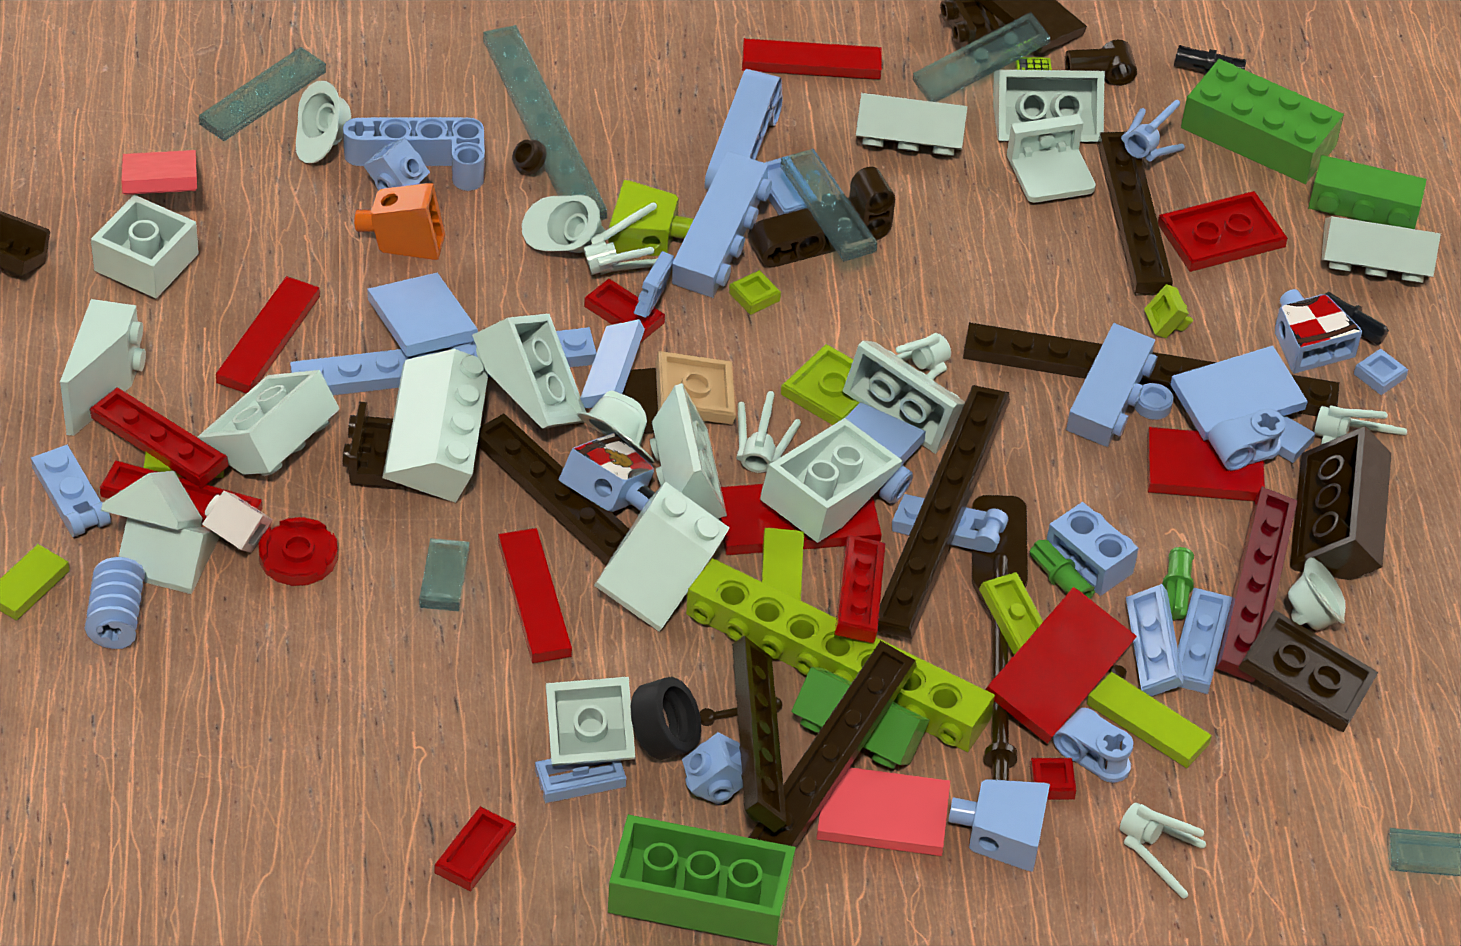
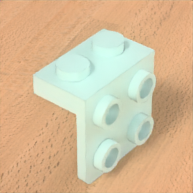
[1007,114,1096,203]

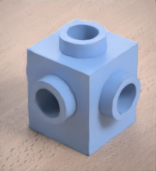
[363,137,430,190]
[682,732,743,805]

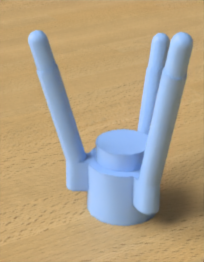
[1121,100,1185,161]

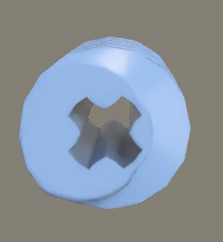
[85,557,145,649]

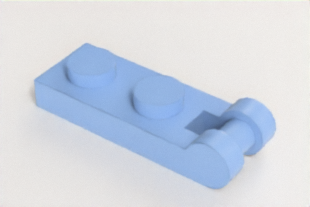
[31,444,111,537]
[892,494,1009,553]

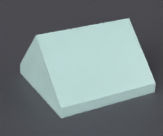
[101,471,203,530]
[119,517,220,594]

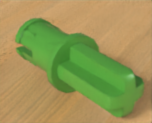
[1029,539,1095,599]
[1162,547,1194,621]

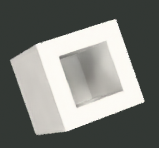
[202,491,273,553]

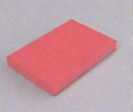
[121,150,197,195]
[817,767,950,856]

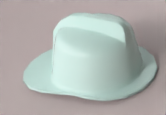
[296,81,352,163]
[522,195,606,253]
[577,391,655,463]
[1288,558,1346,631]

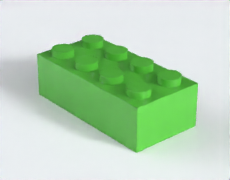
[1181,59,1344,184]
[608,814,796,946]

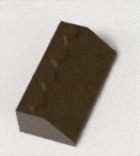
[1290,426,1392,580]

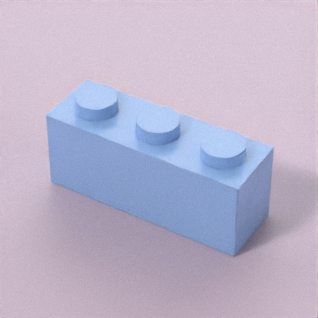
[1066,323,1158,447]

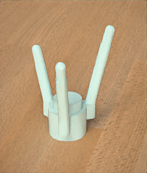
[583,202,658,275]
[896,333,951,380]
[737,391,801,473]
[1314,405,1407,445]
[1120,802,1206,899]

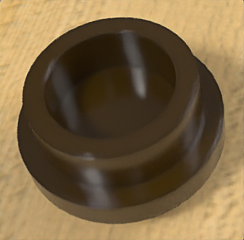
[512,140,546,175]

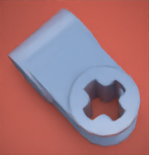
[1208,409,1286,471]
[1053,707,1133,783]

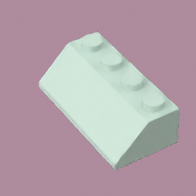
[382,349,488,503]

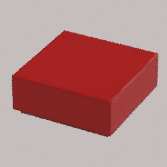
[1030,758,1077,800]

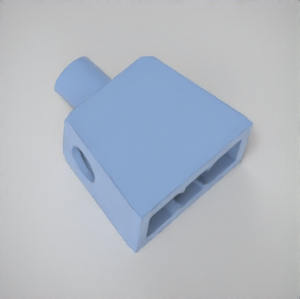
[948,779,1050,872]

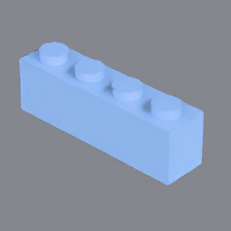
[672,151,772,298]

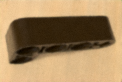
[748,166,895,267]

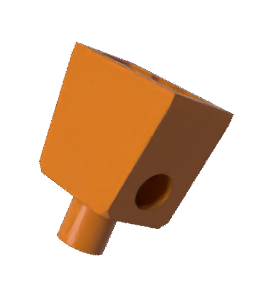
[354,183,445,260]

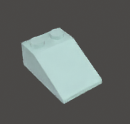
[60,299,146,436]
[472,314,587,429]
[760,418,903,543]
[594,482,730,631]

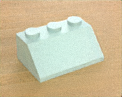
[993,70,1105,142]
[856,93,968,156]
[1321,216,1441,283]
[843,340,965,454]
[197,370,340,476]
[650,383,727,519]

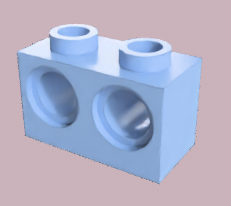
[1047,502,1139,596]

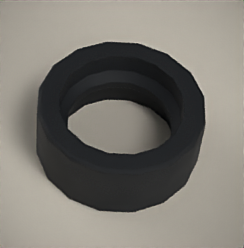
[630,676,702,760]

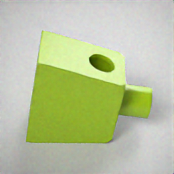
[608,180,694,256]

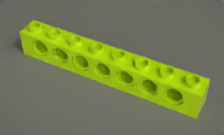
[686,558,995,753]

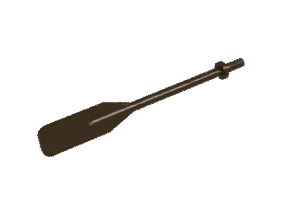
[972,495,1028,781]

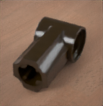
[1065,39,1137,86]

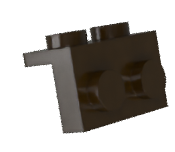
[940,0,1006,56]
[0,211,50,276]
[342,401,397,487]

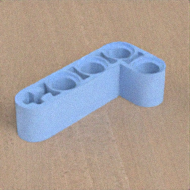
[704,69,783,190]
[343,117,485,191]

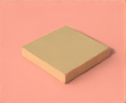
[655,351,736,425]

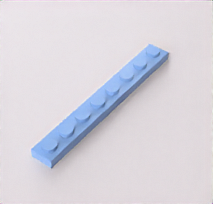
[290,327,596,395]

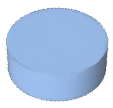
[1135,383,1173,420]
[879,465,913,504]

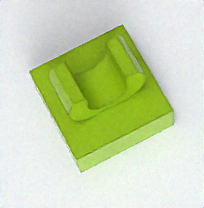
[1144,284,1193,338]

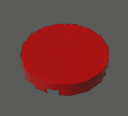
[258,517,338,586]

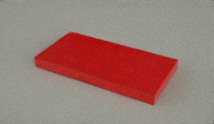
[719,484,882,555]
[985,587,1137,744]

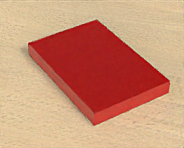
[1158,191,1288,272]
[1147,427,1265,501]

